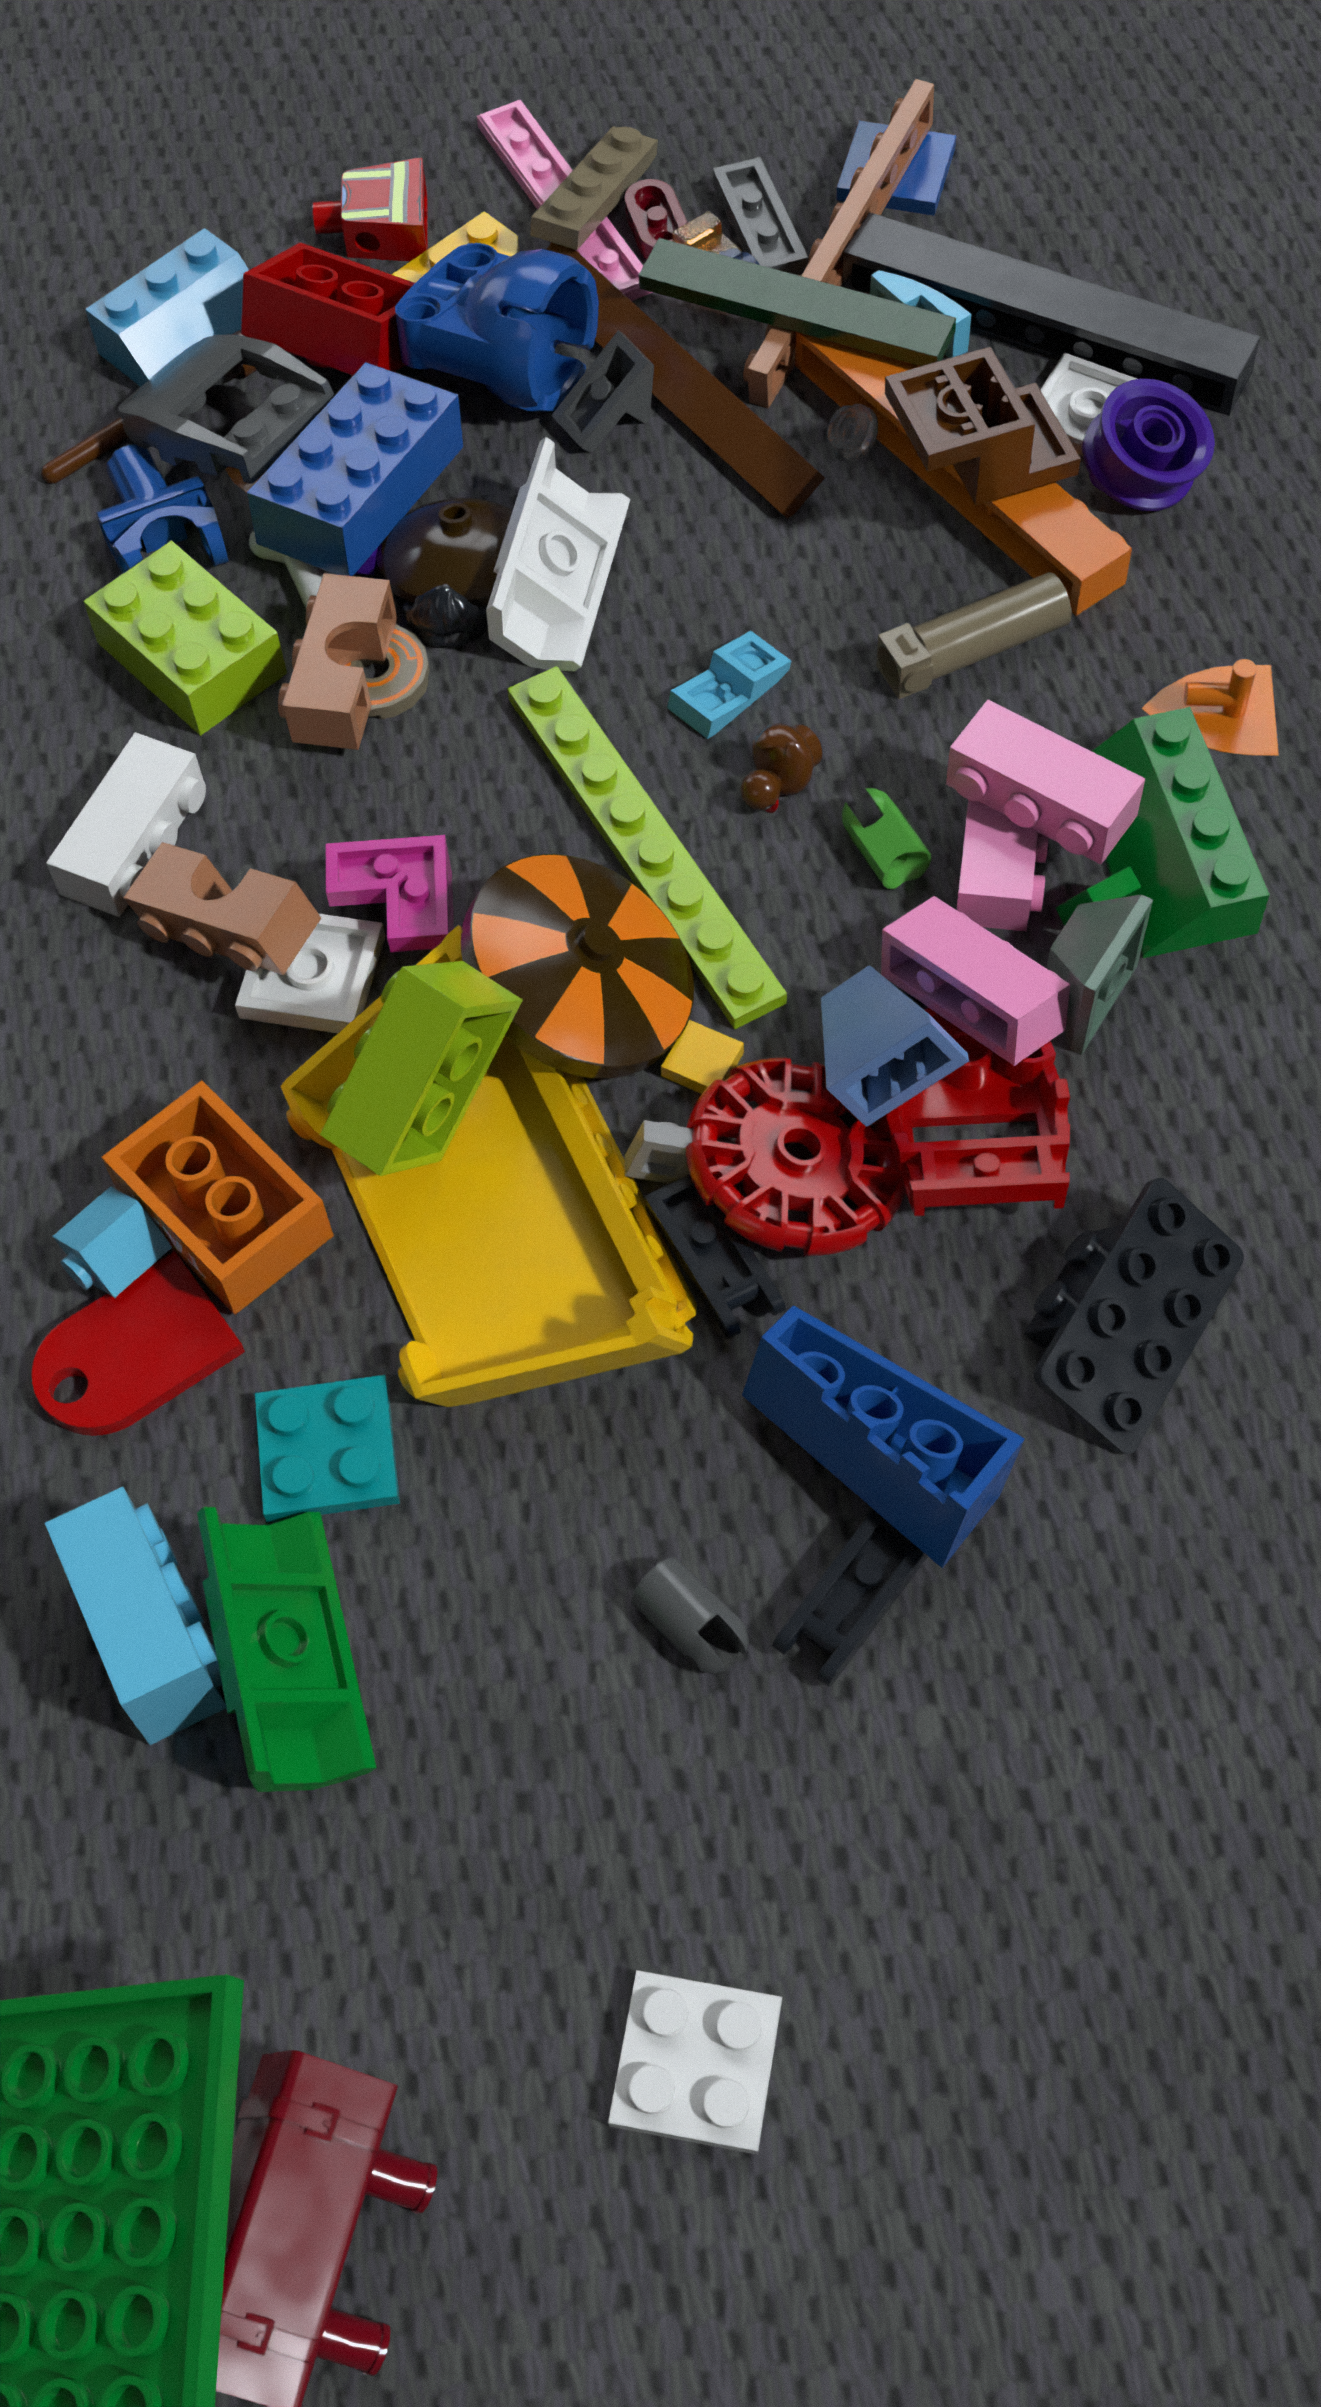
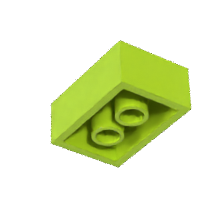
[83,540,287,736]
[320,961,523,1176]

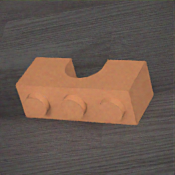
[278,573,397,750]
[123,842,321,975]

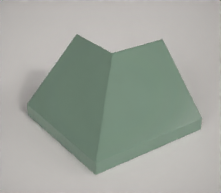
[1047,895,1153,1055]

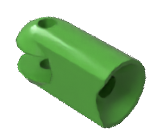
[842,788,932,889]

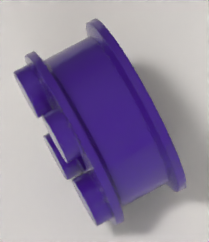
[1082,379,1215,511]

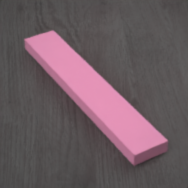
[477,100,653,301]

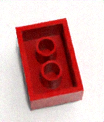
[241,242,415,377]

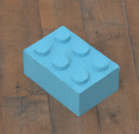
[45,1487,227,1745]

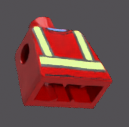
[313,158,428,262]

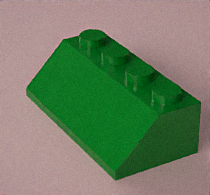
[1092,707,1270,958]

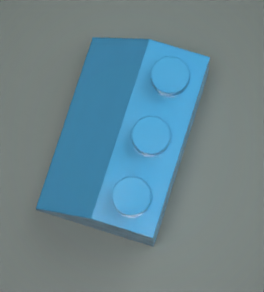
[85,228,250,387]

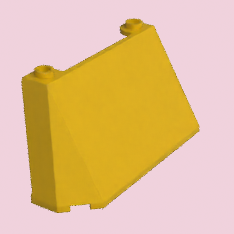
[280,925,697,1407]

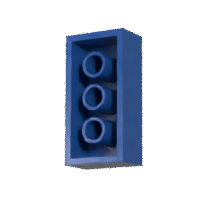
[247,362,463,576]

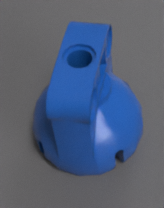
[395,243,599,412]

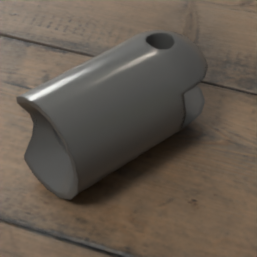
[631,1557,749,1674]

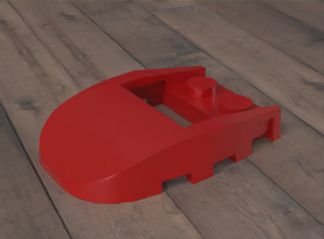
[886,1008,1070,1216]

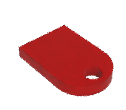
[31,1251,245,1436]

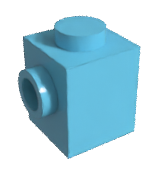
[52,1186,172,1298]

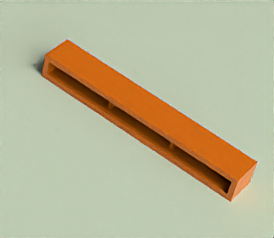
[795,332,1132,616]

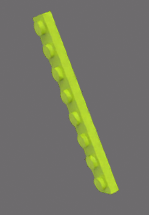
[507,666,787,1030]

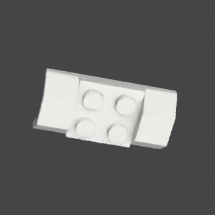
[486,437,630,671]

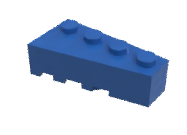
[742,1305,1025,1568]

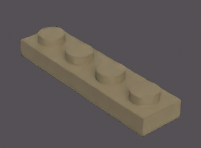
[530,126,658,250]

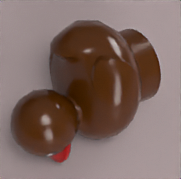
[740,723,822,813]

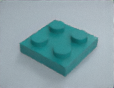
[255,1375,400,1523]

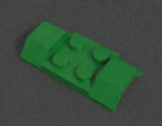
[197,1507,377,1792]

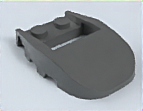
[118,335,334,484]

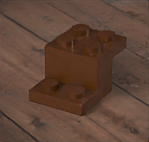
[885,347,1081,505]

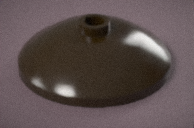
[376,498,513,607]

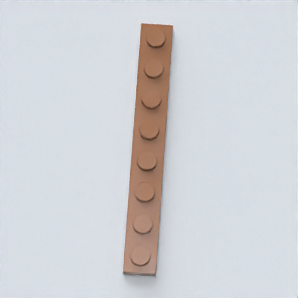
[743,79,934,408]

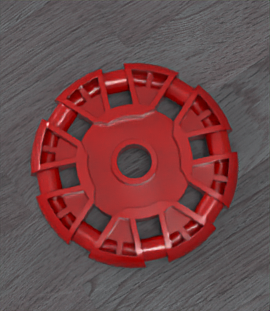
[685,1058,905,1256]

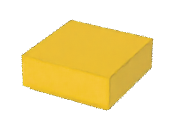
[661,1020,744,1094]

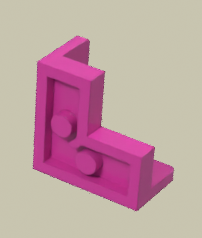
[326,835,454,952]

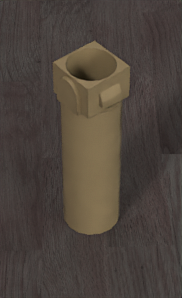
[876,572,1072,699]

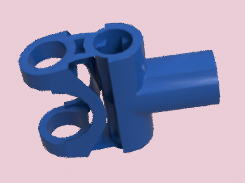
[96,444,229,573]

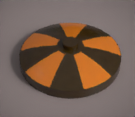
[461,854,694,1079]

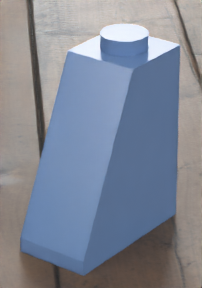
[821,965,969,1127]

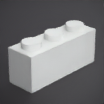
[46,732,206,917]

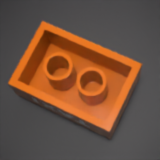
[101,1080,334,1315]

